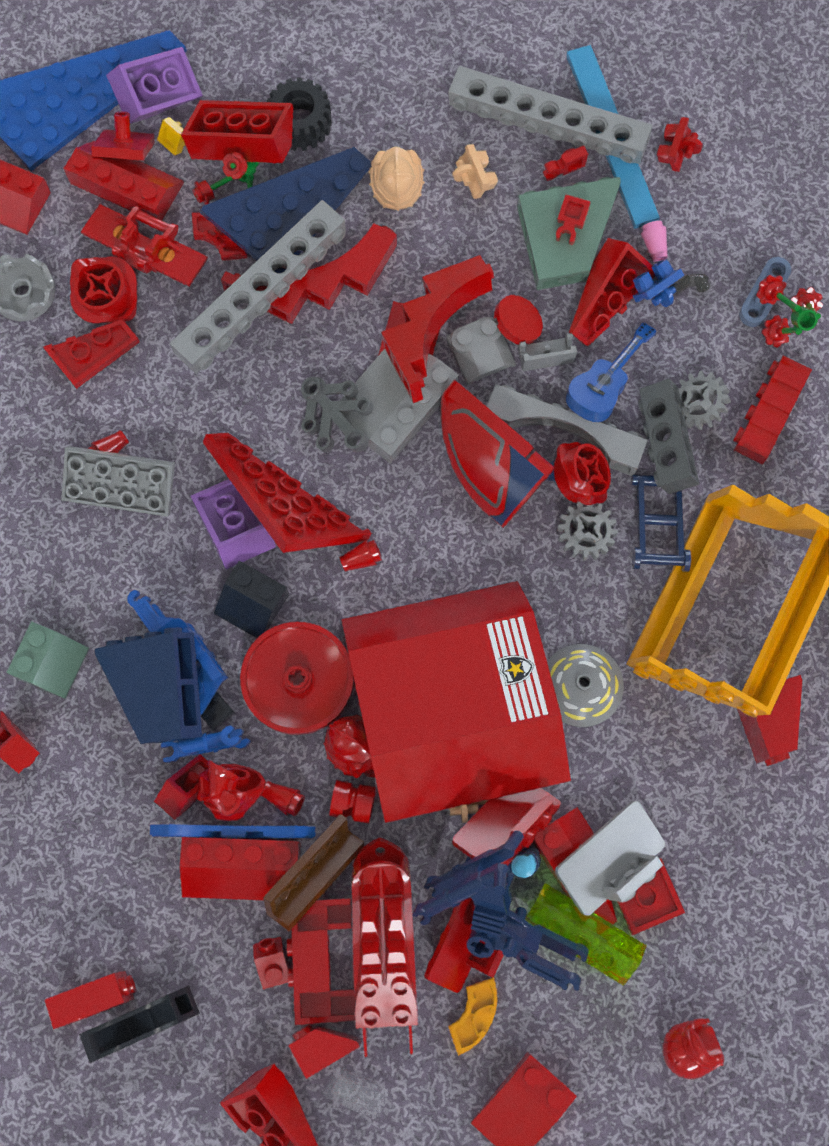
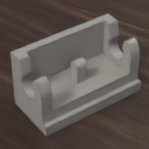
[517,333,577,372]

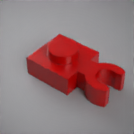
[543,145,588,181]
[556,194,591,245]

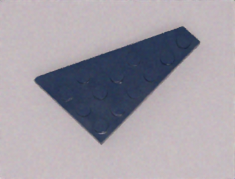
[199,147,371,273]

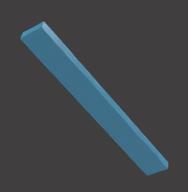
[566,45,660,229]

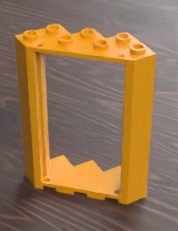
[626,485,829,717]

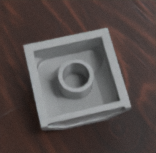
[446,317,516,385]

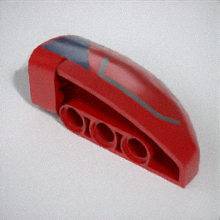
[441,379,555,528]

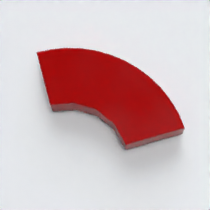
[192,212,248,261]

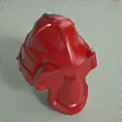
[323,714,375,779]
[197,759,266,821]

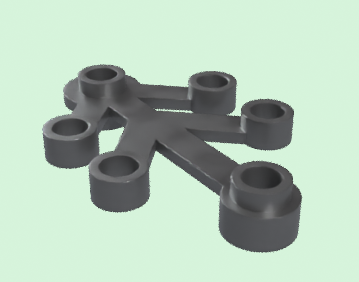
[301,377,373,453]

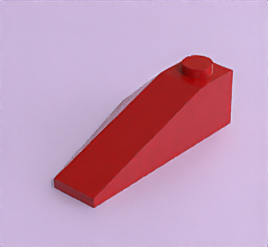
[569,238,655,346]

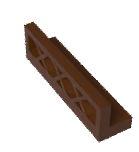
[263,814,364,931]

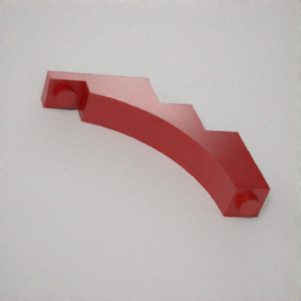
[221,223,397,324]
[381,255,494,403]

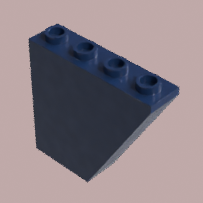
[94,627,202,744]

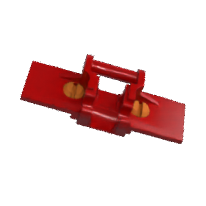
[81,204,208,287]

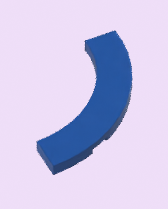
[150,824,316,838]

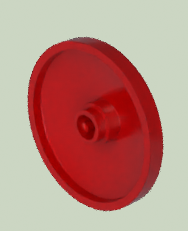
[240,622,354,735]

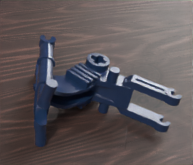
[412,830,588,991]

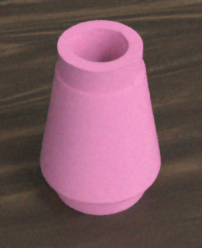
[641,221,668,262]

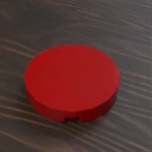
[494,295,543,345]

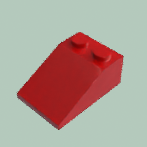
[470,1051,577,1146]

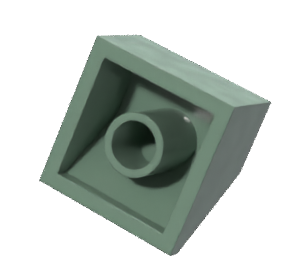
[6,621,89,699]

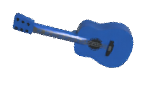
[565,323,657,422]

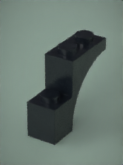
[79,986,200,1063]

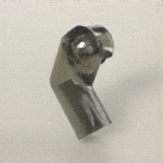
[670,273,711,296]

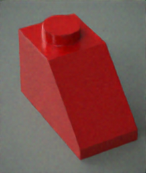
[0,711,40,774]
[154,754,208,820]

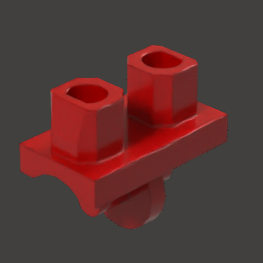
[657,117,703,172]

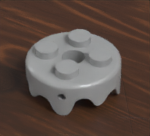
[0,254,56,321]

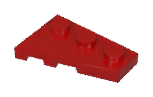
[43,319,140,389]

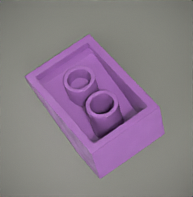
[106,47,203,124]
[191,479,276,569]

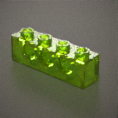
[525,883,647,986]

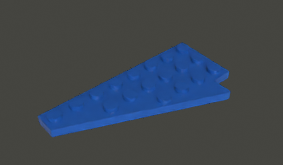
[0,30,187,172]

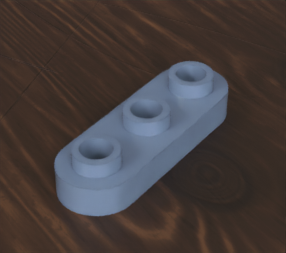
[739,257,791,327]

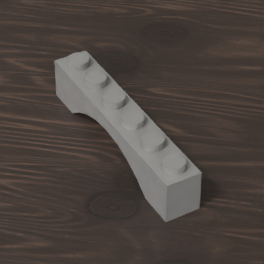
[487,384,648,476]

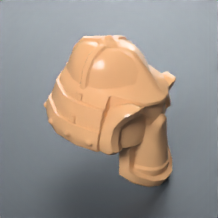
[369,147,425,211]

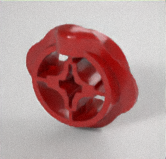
[70,257,138,324]
[554,442,611,505]

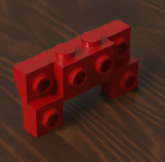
[287,898,355,1025]

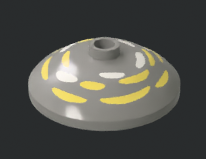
[547,644,624,727]

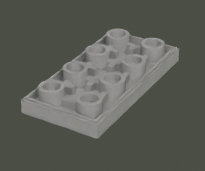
[62,446,175,517]

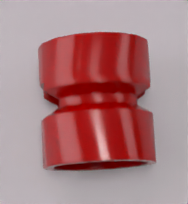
[329,780,376,824]

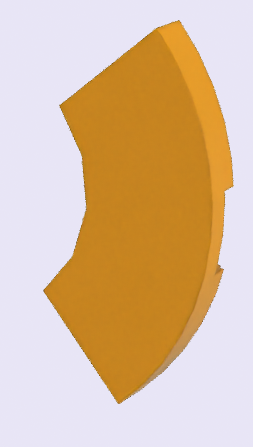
[448,977,497,1056]

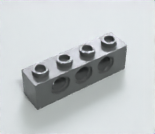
[638,378,700,494]

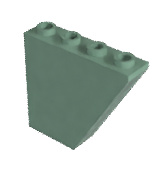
[517,177,621,290]

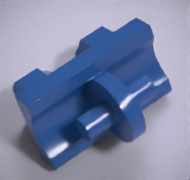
[633,259,684,307]

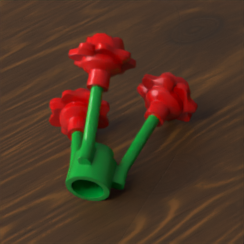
[756,275,823,348]

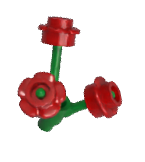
[192,152,259,205]

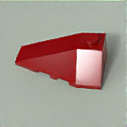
[532,807,617,937]
[220,1064,318,1146]

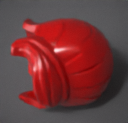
[662,1018,725,1080]

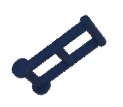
[632,475,691,572]

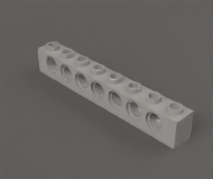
[448,66,653,164]
[170,200,346,374]

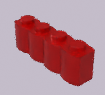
[733,355,812,465]

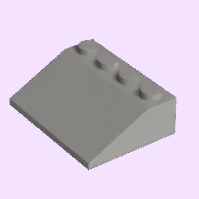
[340,349,459,464]

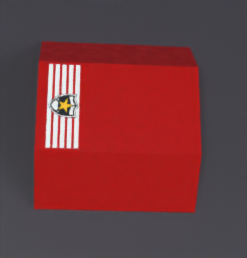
[341,581,571,823]

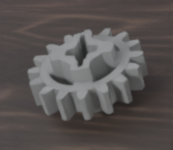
[678,371,731,430]
[557,502,618,561]

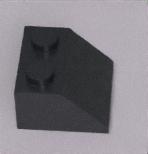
[214,561,289,638]

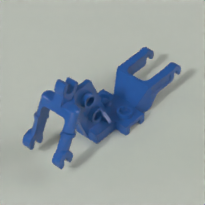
[127,590,251,763]

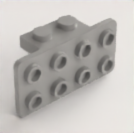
[555,801,665,916]

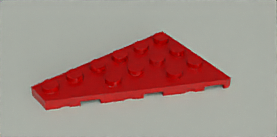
[202,433,372,553]

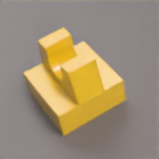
[157,117,185,155]

